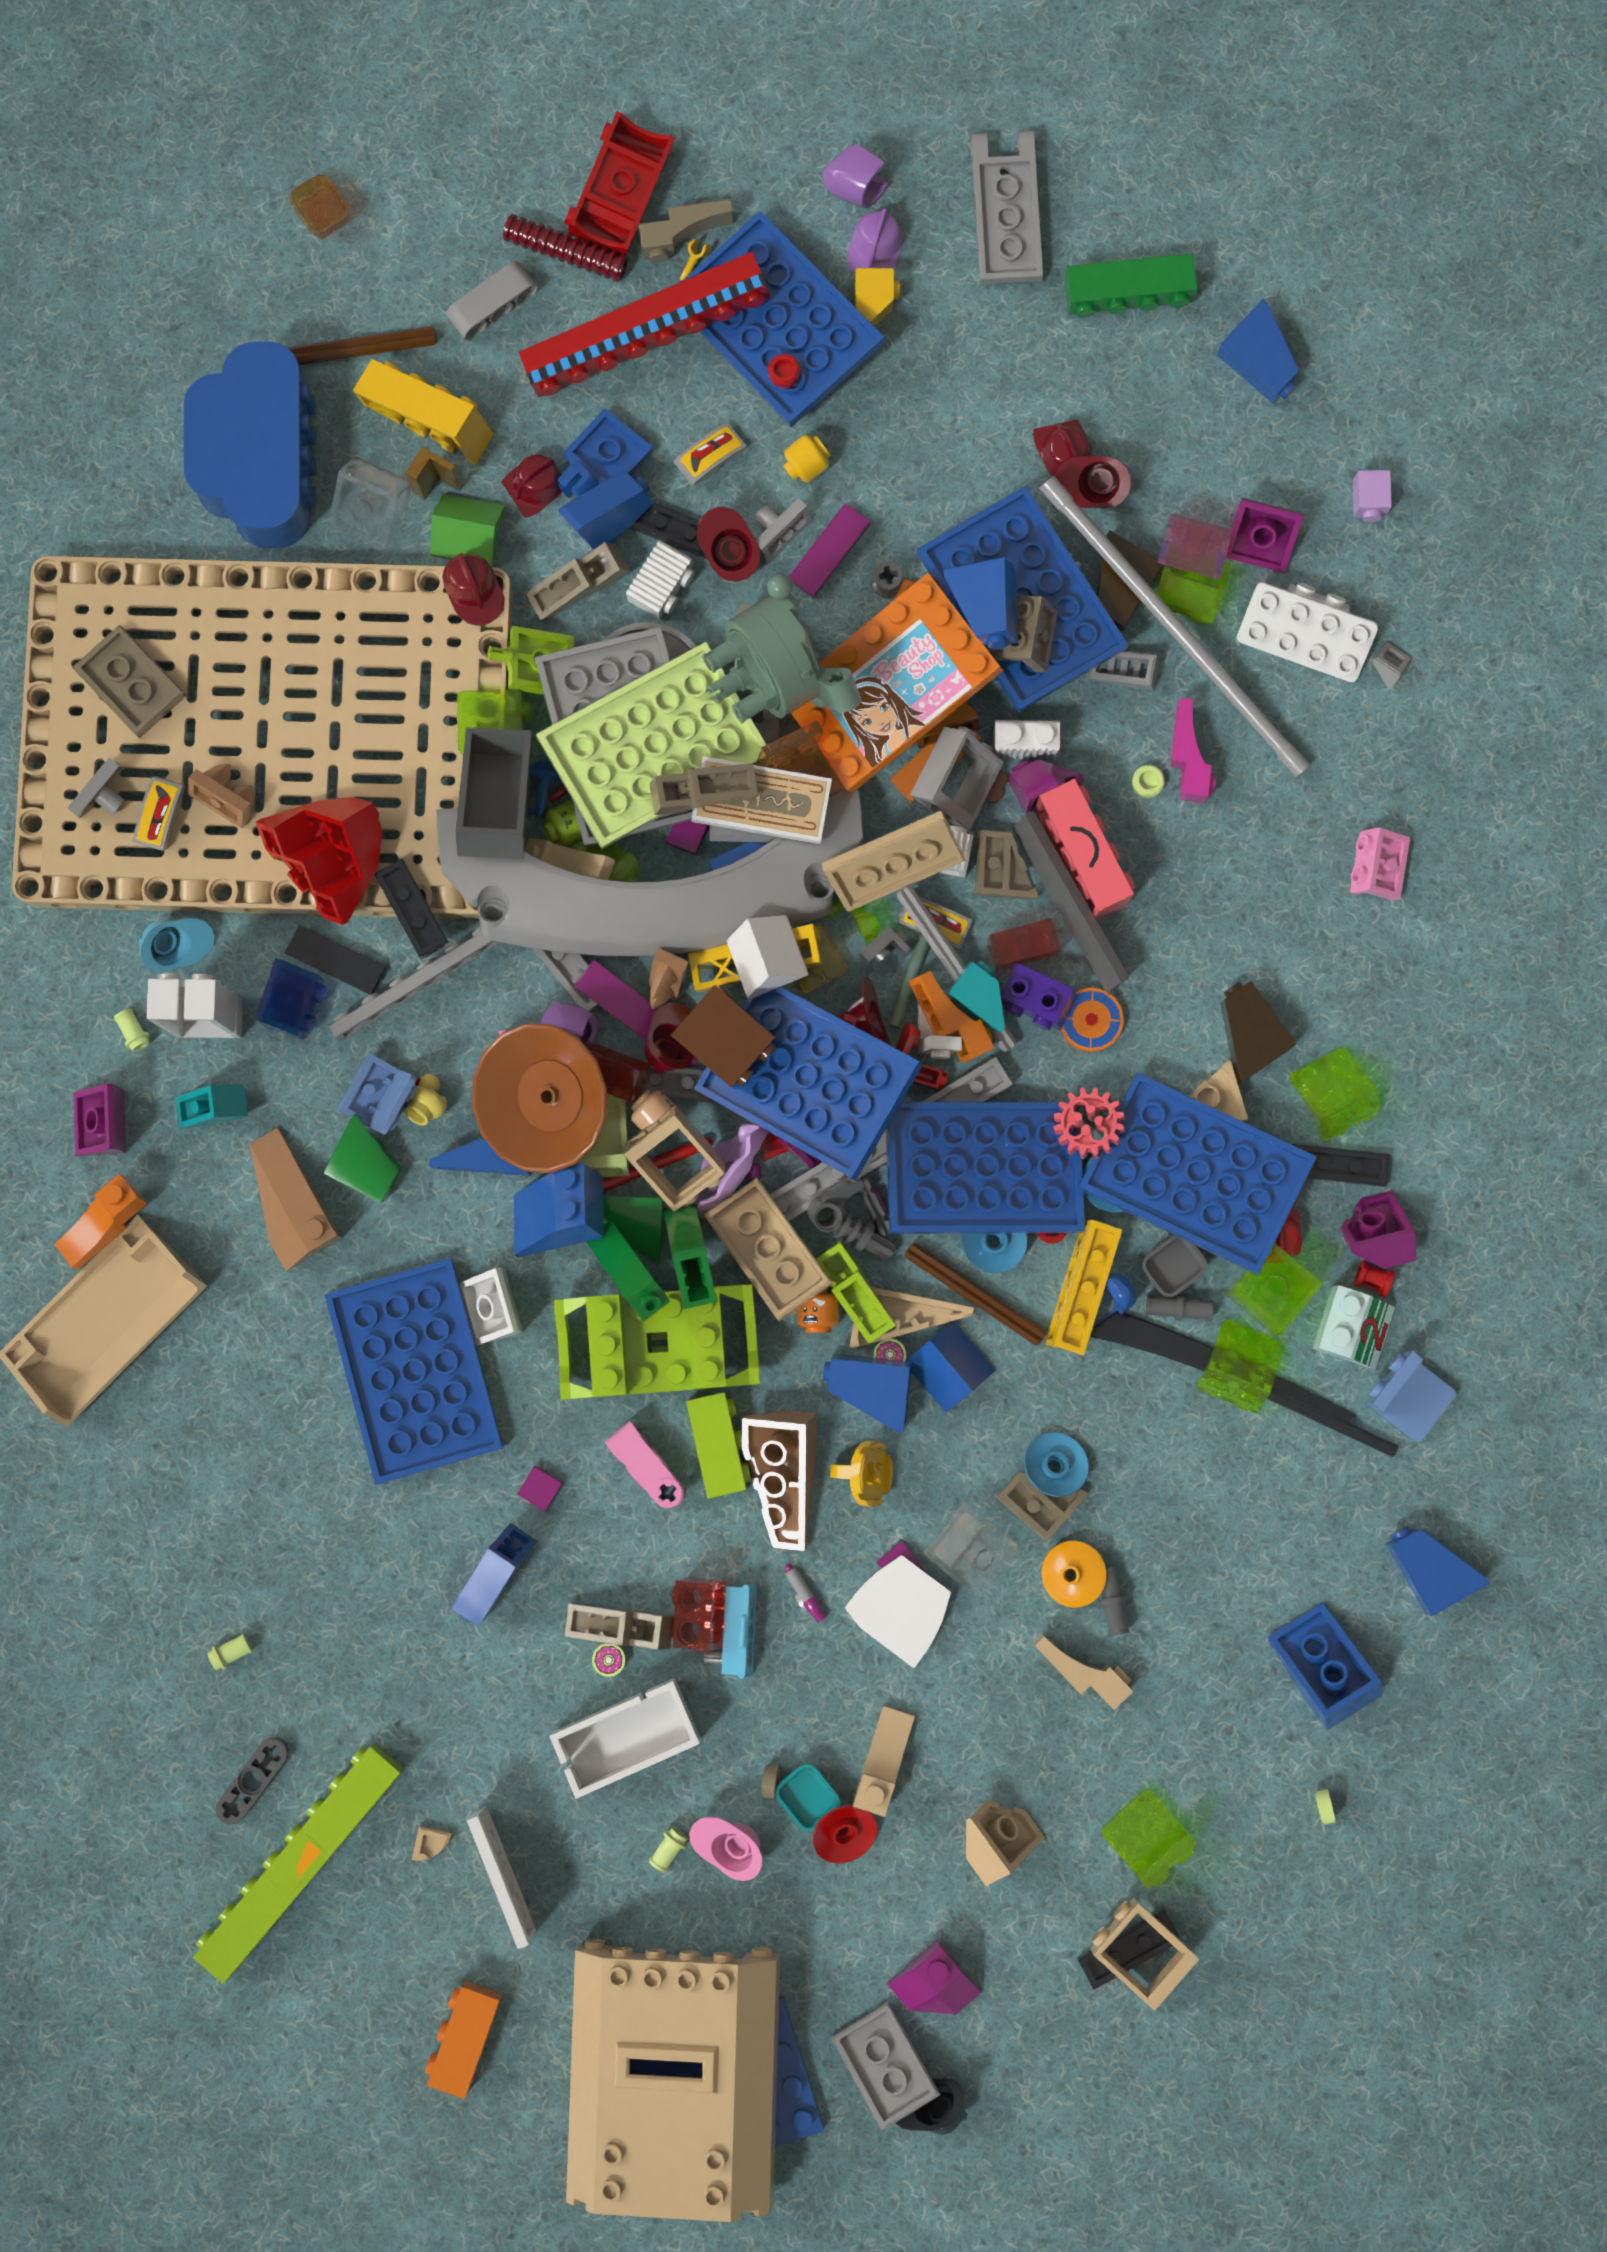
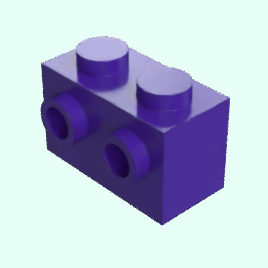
[1000,963,1078,1031]

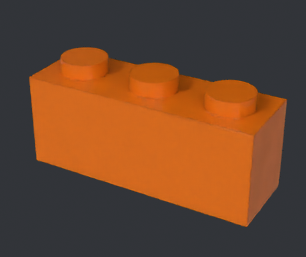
[425,1981,503,2099]

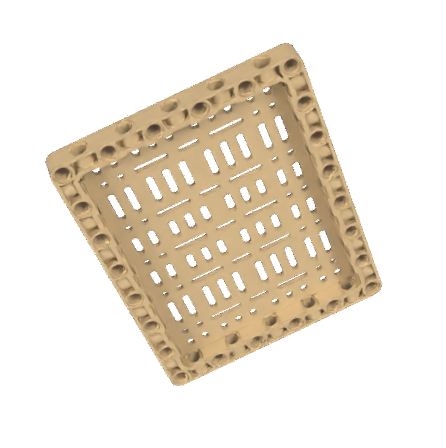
[12,556,513,919]

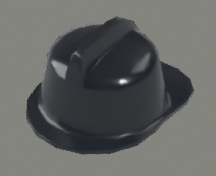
[895,2078,967,2135]

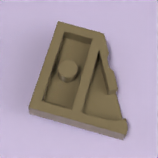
[974,830,1038,900]
[996,1472,1088,1542]

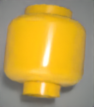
[783,435,831,483]

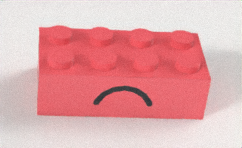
[1035,779,1135,920]

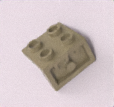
[985,596,1058,672]

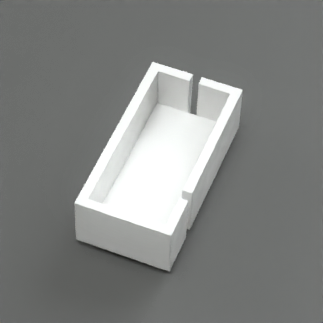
[147,973,243,1038]
[549,1678,701,1799]

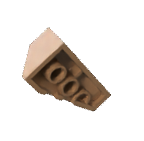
[250,1127,343,1271]
[742,1410,817,1551]

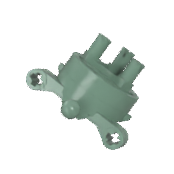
[702,573,861,723]

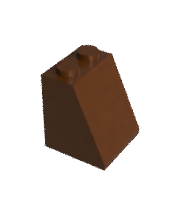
[671,985,776,1088]

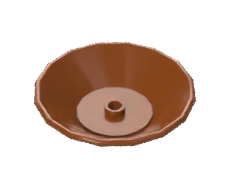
[472,1023,607,1174]

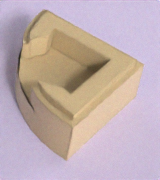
[412,1825,453,1861]

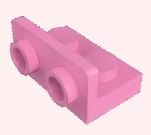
[1350,827,1410,901]

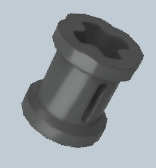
[873,561,903,598]

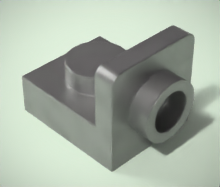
[860,926,911,966]

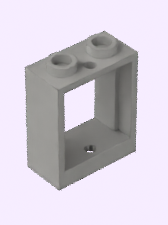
[910,726,1004,830]

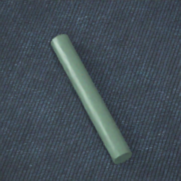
[888,934,929,1029]

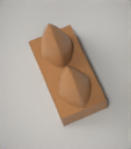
[188,764,255,829]
[648,948,689,1009]

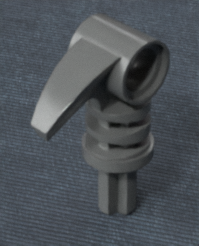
[807,1179,896,1260]

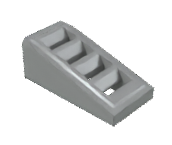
[1088,651,1160,691]

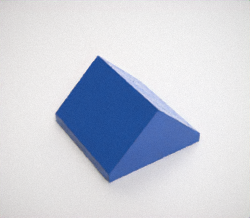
[906,1321,996,1412]

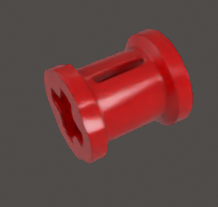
[1353,1260,1395,1298]

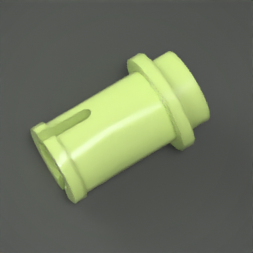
[114,1008,150,1052]
[207,1633,253,1670]
[649,1827,688,1873]

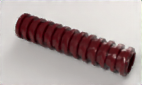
[503,213,628,282]

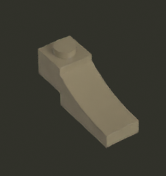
[639,199,733,263]
[526,542,631,621]
[649,763,758,815]
[564,1603,674,1650]

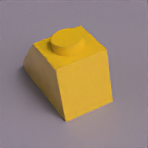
[855,268,900,327]

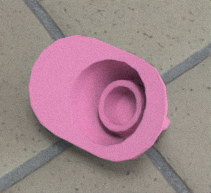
[689,1816,763,1881]

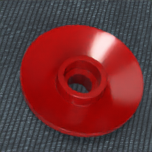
[812,1805,877,1864]

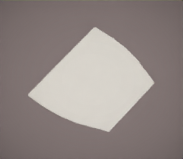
[845,1555,951,1668]

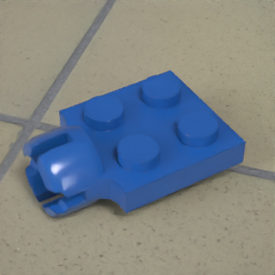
[558,408,653,498]

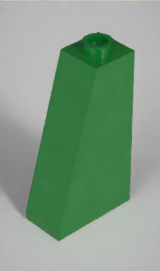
[663,1204,717,1309]
[586,1220,671,1322]

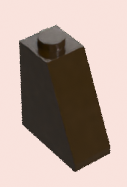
[1097,530,1164,633]
[1220,981,1297,1085]

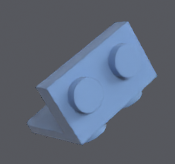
[336,1053,417,1135]
[1365,1351,1456,1442]

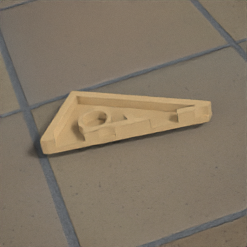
[1187,1061,1248,1123]
[849,1287,974,1348]

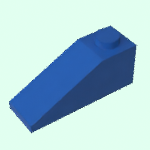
[429,1138,530,1176]

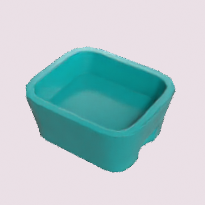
[775,1764,840,1832]

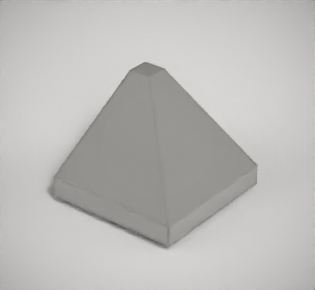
[1372,641,1412,689]

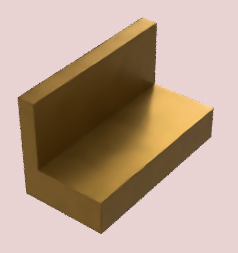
[405,446,463,500]

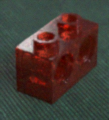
[987,918,1061,972]
[585,1042,650,1102]
[670,1577,726,1651]

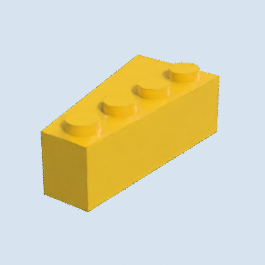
[353,359,494,465]

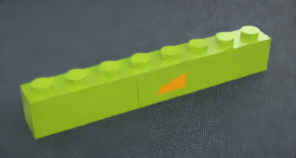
[193,1743,405,1984]

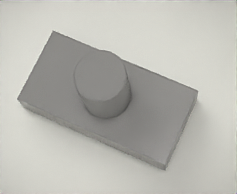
[755,498,812,564]
[67,758,125,818]

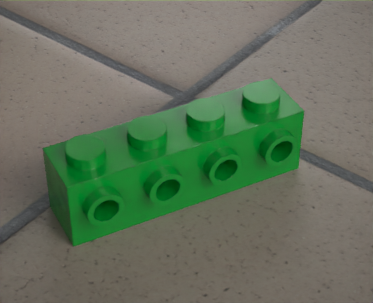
[1064,253,1197,317]

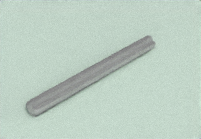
[897,886,1017,1052]

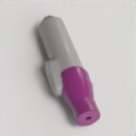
[785,1564,826,1623]

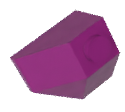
[1008,760,1085,814]
[1340,1190,1417,1268]
[887,1939,982,2015]

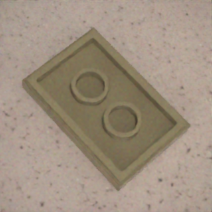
[72,625,187,739]

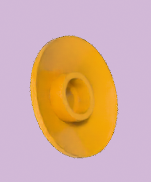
[1042,1541,1107,1608]

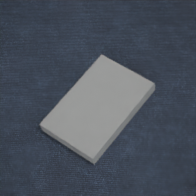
[831,2002,941,2131]

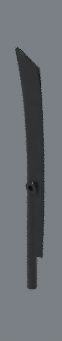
[1090,1311,1398,1457]

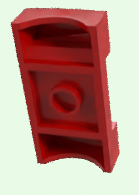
[564,111,675,256]

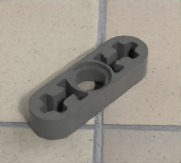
[216,1737,289,1824]

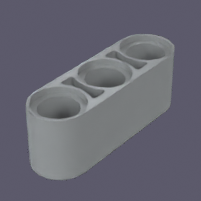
[446,261,538,341]

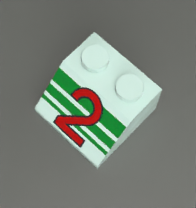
[1313,1285,1395,1370]

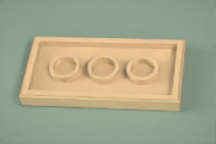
[821,811,966,912]
[704,1178,833,1322]

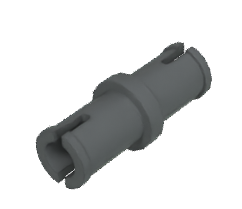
[1145,1294,1213,1321]
[1099,1566,1130,1636]

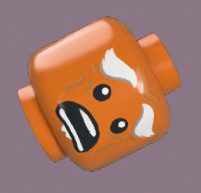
[796,1289,839,1333]

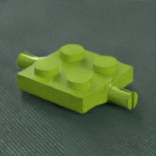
[487,626,574,695]

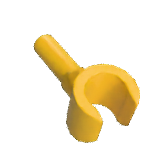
[680,239,712,281]

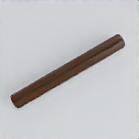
[287,326,437,365]
[905,1243,1046,1345]

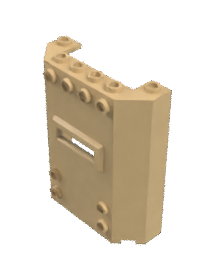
[566,1939,780,2222]

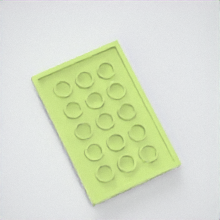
[536,642,771,849]

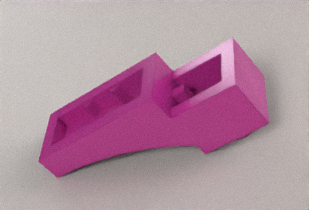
[1170,698,1216,803]

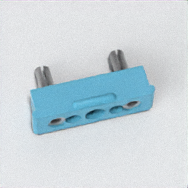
[704,1583,757,1679]

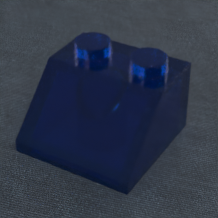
[254,958,326,1040]

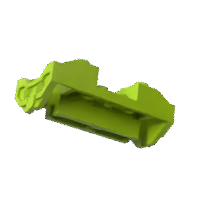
[554,1284,760,1400]

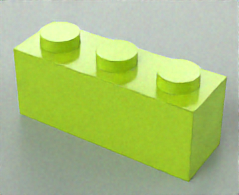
[686,1392,752,1499]

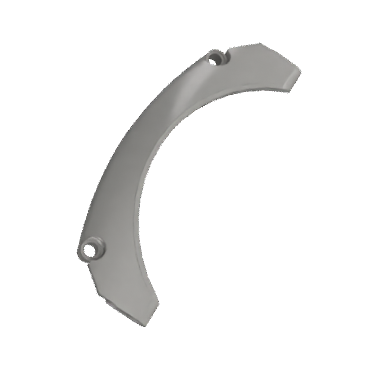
[436,782,863,956]

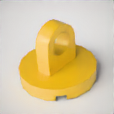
[830,1440,893,1507]

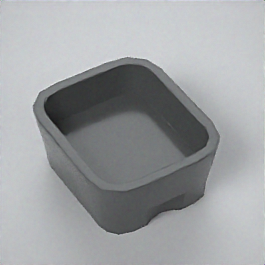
[1142,1235,1207,1297]

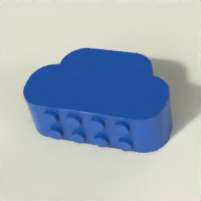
[183,342,316,548]

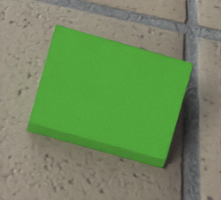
[430,494,505,567]

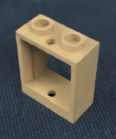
[623,1104,725,1212]
[1090,1897,1199,2011]

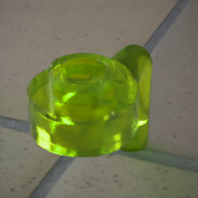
[824,900,881,944]

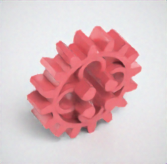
[1054,1087,1125,1159]

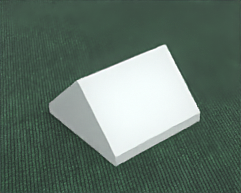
[726,915,809,1000]
[459,1267,523,1346]

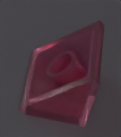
[1157,514,1233,579]

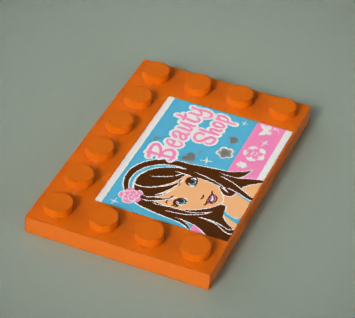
[791,573,1004,794]

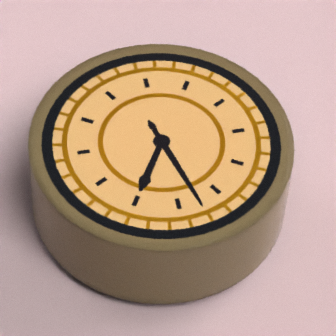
[761,1764,780,1799]

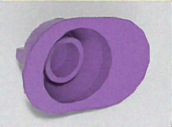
[848,208,904,272]

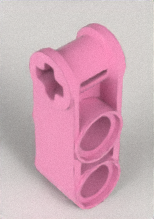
[605,1420,684,1508]

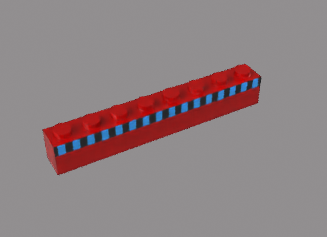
[518,251,771,398]

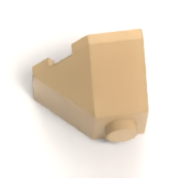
[966,1800,1045,1886]

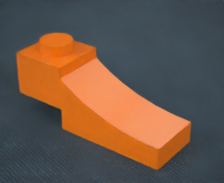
[908,970,994,1063]
[54,1174,147,1270]

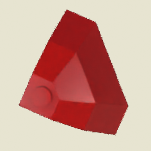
[255,797,383,925]

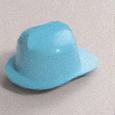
[139,918,215,972]

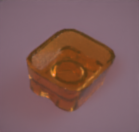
[289,174,349,240]

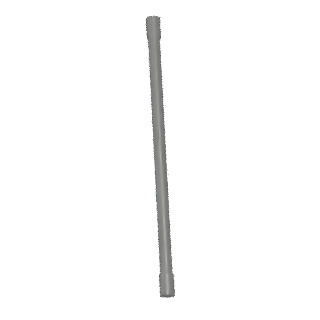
[1039,475,1310,777]

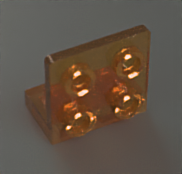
[756,721,844,797]

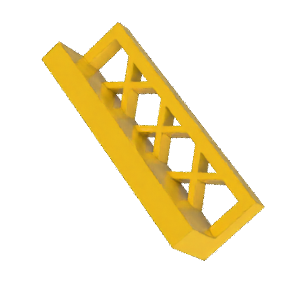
[688,924,822,993]
[1044,1220,1122,1356]

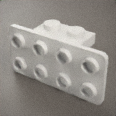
[1237,582,1378,682]

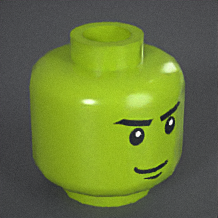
[543,800,582,847]

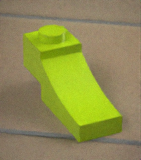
[815,1239,896,1343]

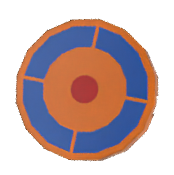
[1060,987,1124,1052]

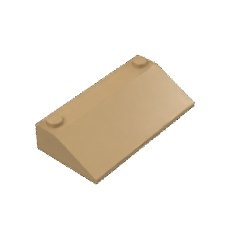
[0,1214,207,1428]

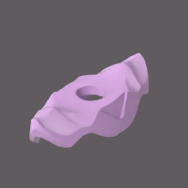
[693,1123,769,1220]

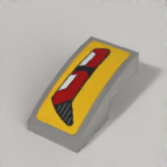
[674,422,746,486]
[132,776,185,851]
[896,896,972,950]

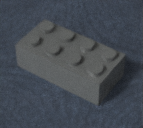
[456,727,532,859]

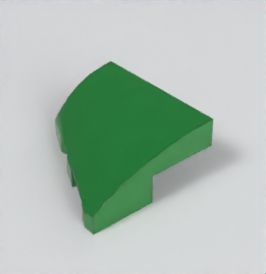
[324,1114,402,1203]
[603,1195,663,1262]

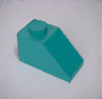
[946,961,1005,1032]
[175,1084,248,1129]

